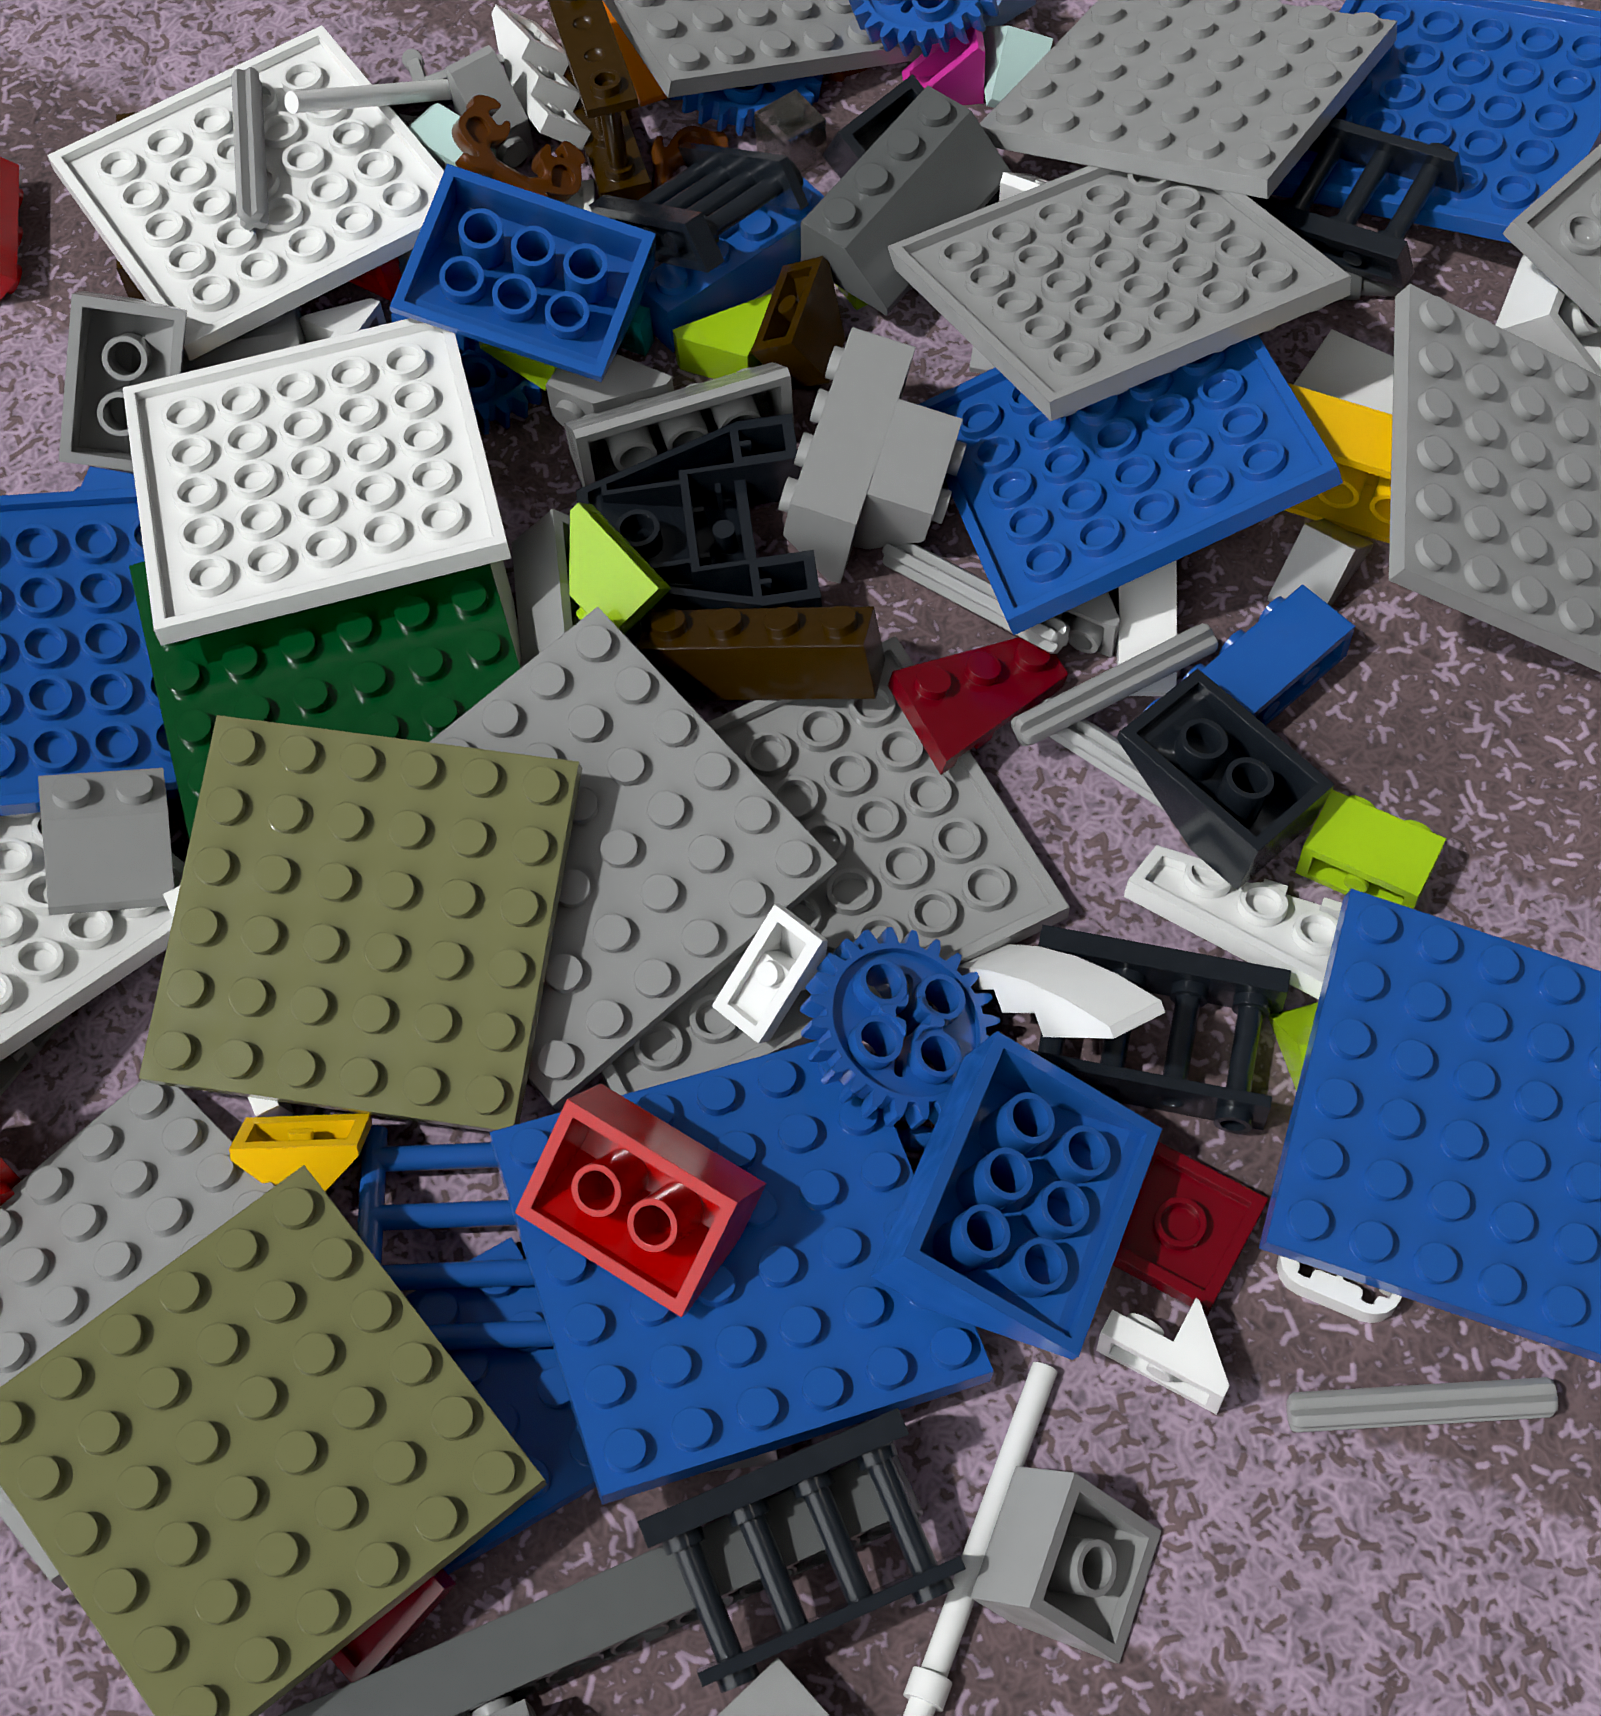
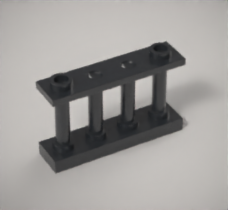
[1246,118,1465,289]
[589,142,809,273]
[1030,924,1291,1134]
[637,1408,966,1693]

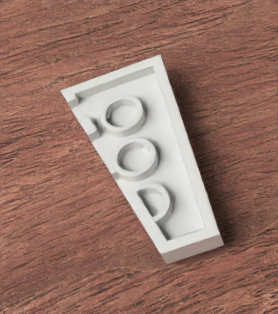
[1124,845,1342,1000]

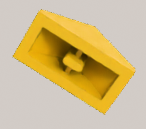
[229,1113,372,1191]

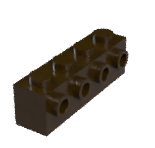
[637,606,885,700]

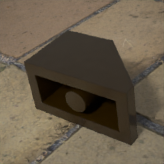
[751,256,845,390]

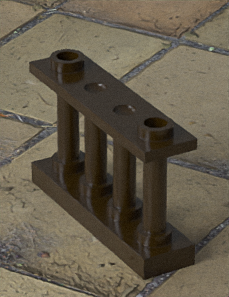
[547,0,652,201]

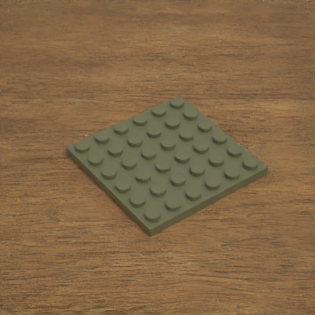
[139,715,583,1132]
[0,1165,547,1716]

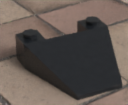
[576,413,822,610]

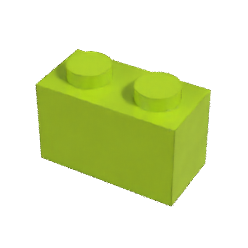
[1295,789,1447,909]

